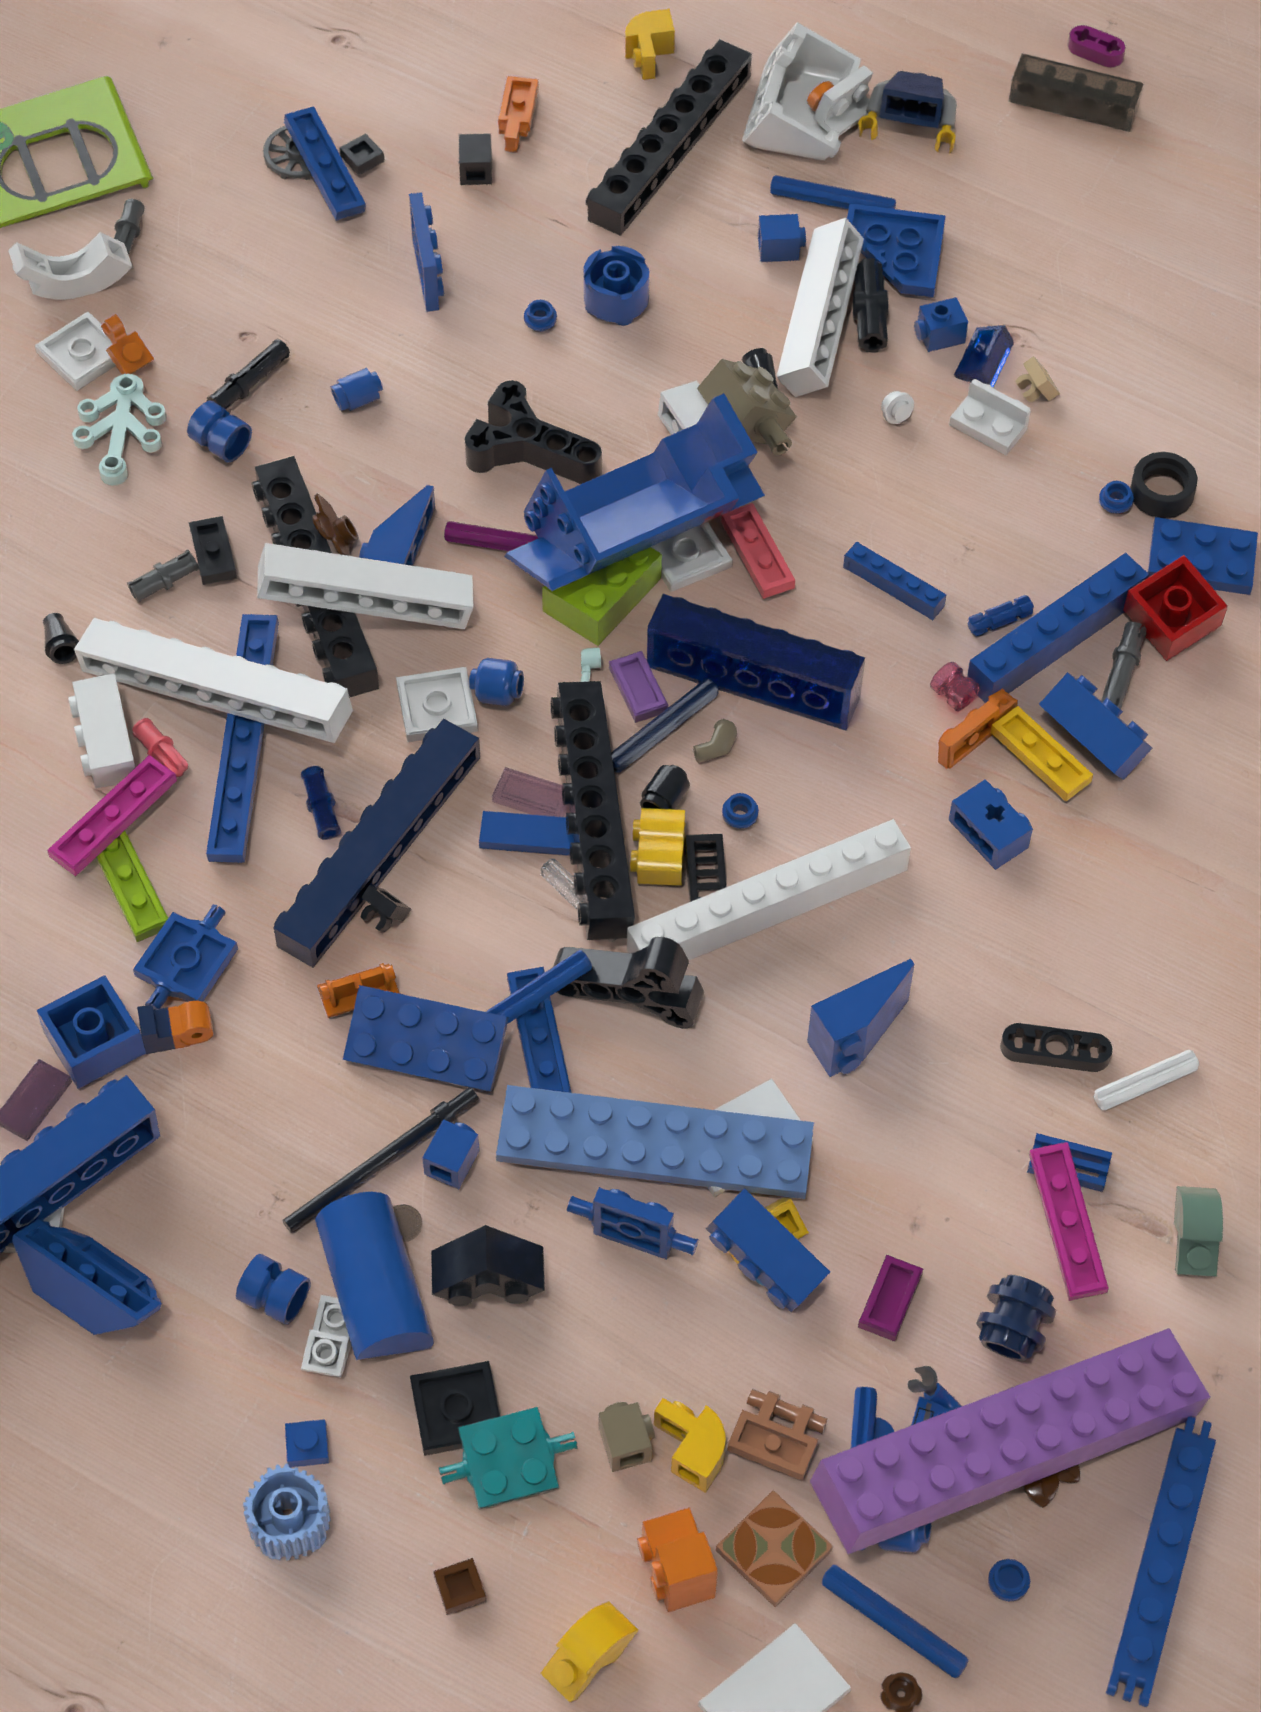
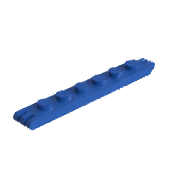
[1106,1416,1216,1707]

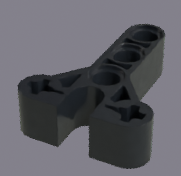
[465,380,602,484]
[553,937,704,1029]

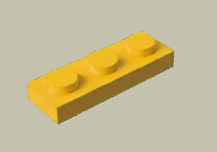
[990,706,1093,802]

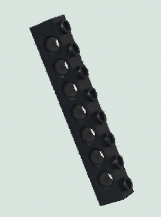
[586,39,752,236]
[251,456,379,698]
[550,681,635,940]

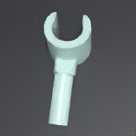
[580,648,601,682]

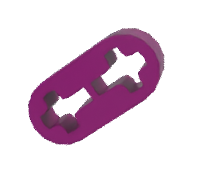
[1068,25,1126,68]

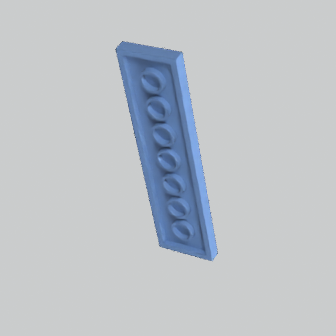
[496,1085,814,1199]

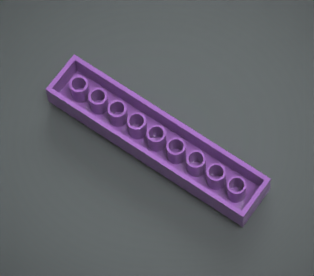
[810,1328,1210,1555]

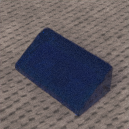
[954,325,1014,387]

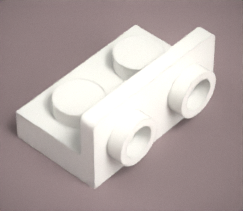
[813,65,873,136]
[949,379,1031,455]

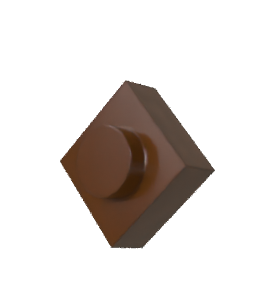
[433,1558,486,1615]

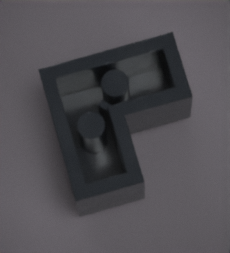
[431,1225,545,1306]

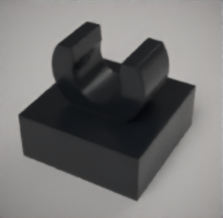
[361,885,411,932]

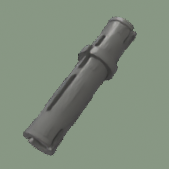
[1101,622,1147,709]

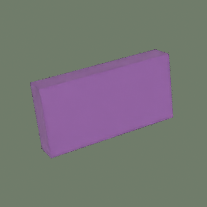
[609,651,668,723]

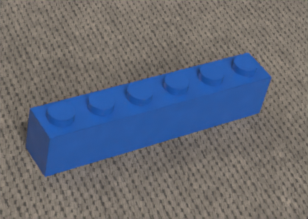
[966,552,1150,703]

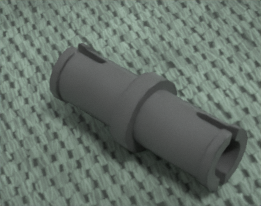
[127,550,199,603]

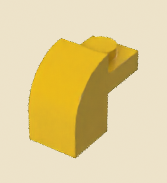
[625,8,675,80]
[654,1398,726,1493]
[540,1601,639,1702]

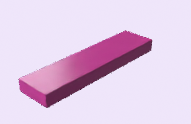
[47,755,177,877]
[1029,1142,1109,1301]

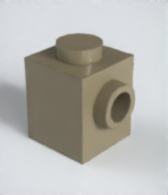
[599,1402,655,1472]

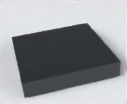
[410,1361,500,1456]

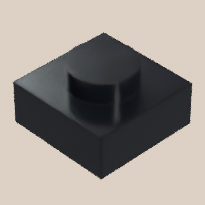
[339,133,385,175]

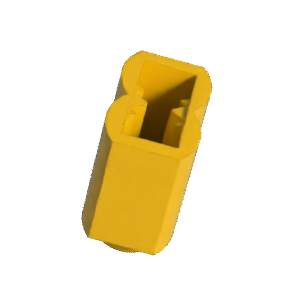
[630,808,685,886]

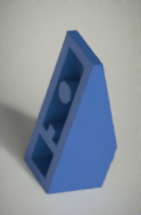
[359,485,435,566]

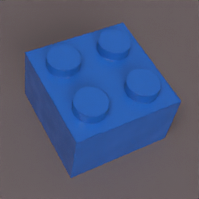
[37,975,146,1089]

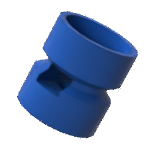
[187,401,252,462]
[236,1253,311,1325]

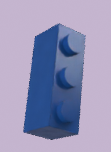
[1039,672,1153,780]
[706,1188,830,1312]

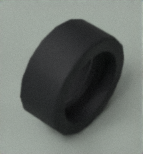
[1130,452,1198,518]

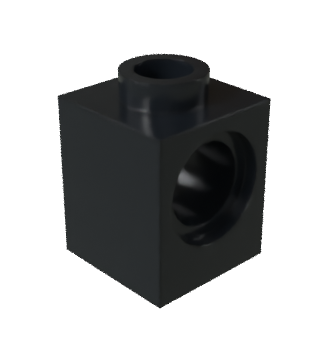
[459,134,492,185]

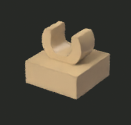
[1015,356,1060,402]

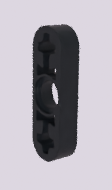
[1000,1023,1113,1072]

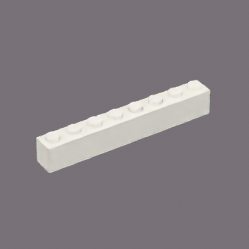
[74,618,353,743]
[627,819,911,960]

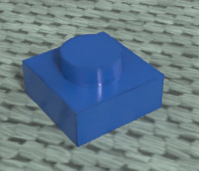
[285,1419,329,1468]

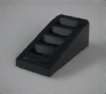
[684,834,726,902]

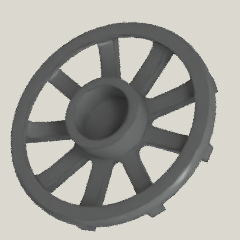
[263,126,334,180]

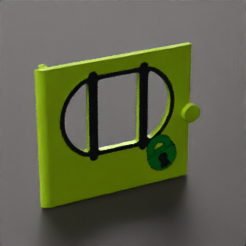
[0,76,153,228]

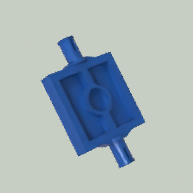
[133,904,238,1009]
[567,1187,699,1260]

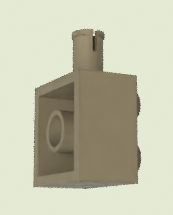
[697,359,797,455]

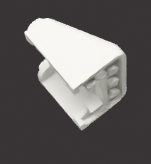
[742,22,861,161]

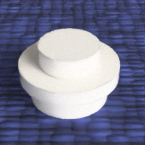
[881,391,914,424]

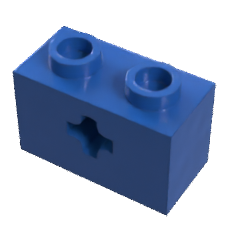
[949,779,1033,870]

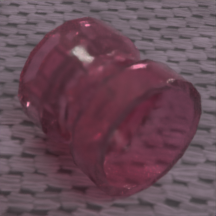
[930,661,980,711]

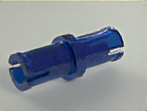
[301,766,341,840]

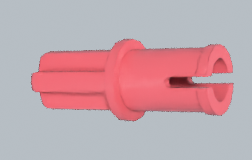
[132,718,188,777]

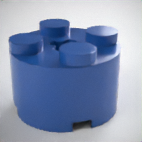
[583,246,650,326]

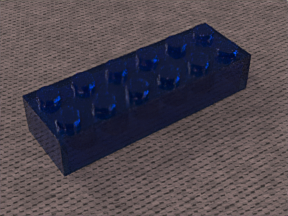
[647,594,865,731]

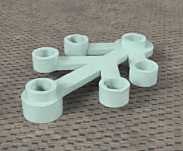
[72,374,166,486]

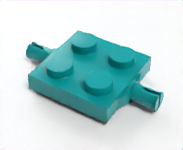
[439,1407,578,1509]

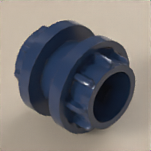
[976,1275,1056,1361]

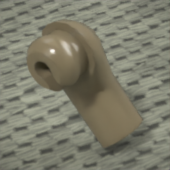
[693,719,737,763]

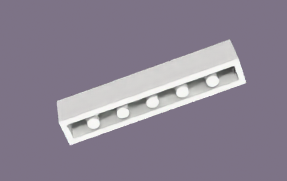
[776,218,864,397]
[257,543,473,629]

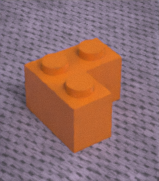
[637,1507,718,1612]

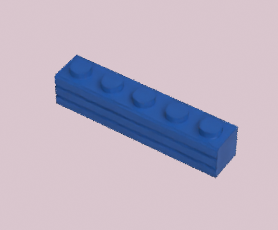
[843,542,947,621]

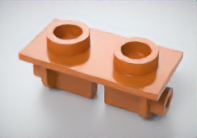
[317,963,400,1018]

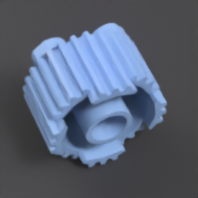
[243,1464,331,1561]

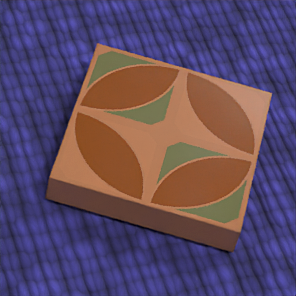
[715,1490,833,1608]

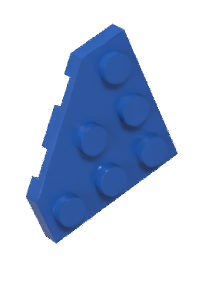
[847,203,946,297]

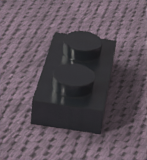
[189,516,237,585]

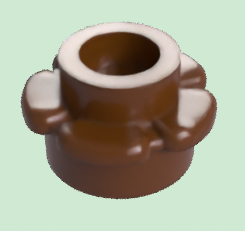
[880,1672,922,1712]

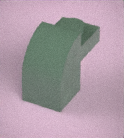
[1174,1186,1223,1277]

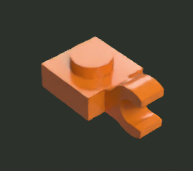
[101,314,154,374]

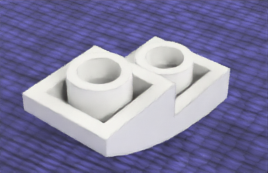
[301,1295,351,1378]

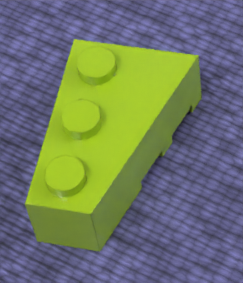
[542,547,662,646]

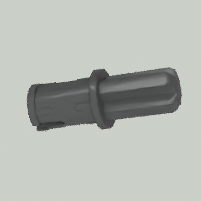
[114,199,145,255]

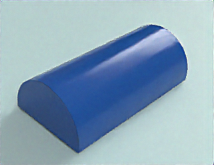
[315,1192,434,1360]

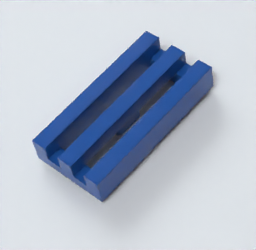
[1027,1133,1112,1192]

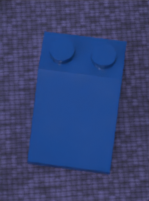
[807,958,915,1077]

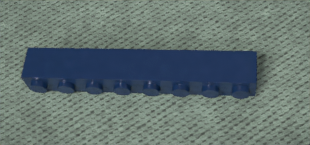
[273,718,480,968]

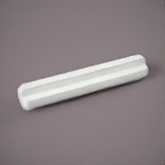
[1094,1050,1199,1110]

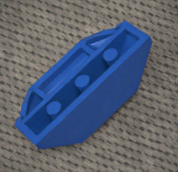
[12,1219,162,1335]

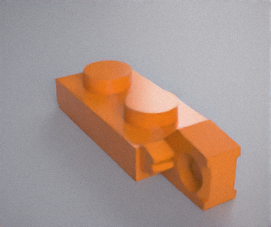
[498,76,539,152]
[938,689,1018,769]

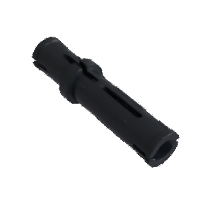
[206,339,290,410]

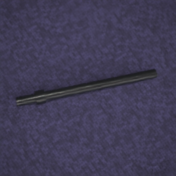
[282,1087,478,1233]

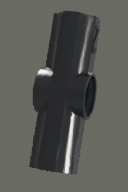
[853,258,888,353]

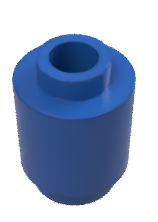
[330,368,383,411]

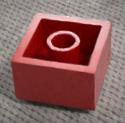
[1123,555,1228,661]

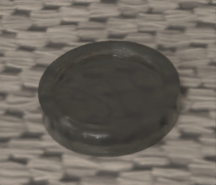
[393,1204,422,1242]

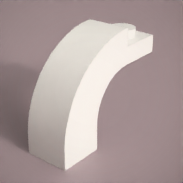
[8,232,133,300]

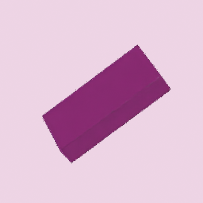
[858,1254,923,1342]

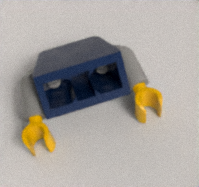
[858,71,957,153]

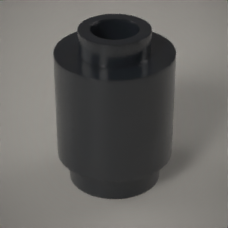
[640,765,690,810]

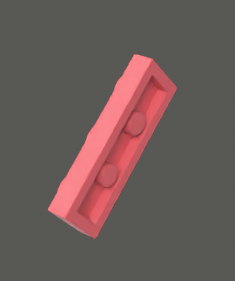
[721,503,795,599]

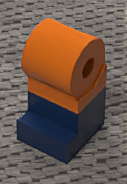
[137,1001,213,1054]

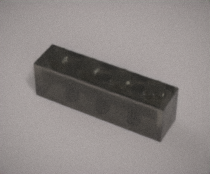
[1009,53,1144,132]

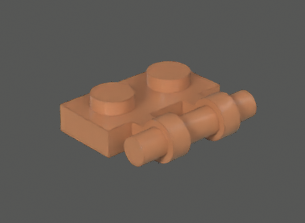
[727,1389,828,1481]

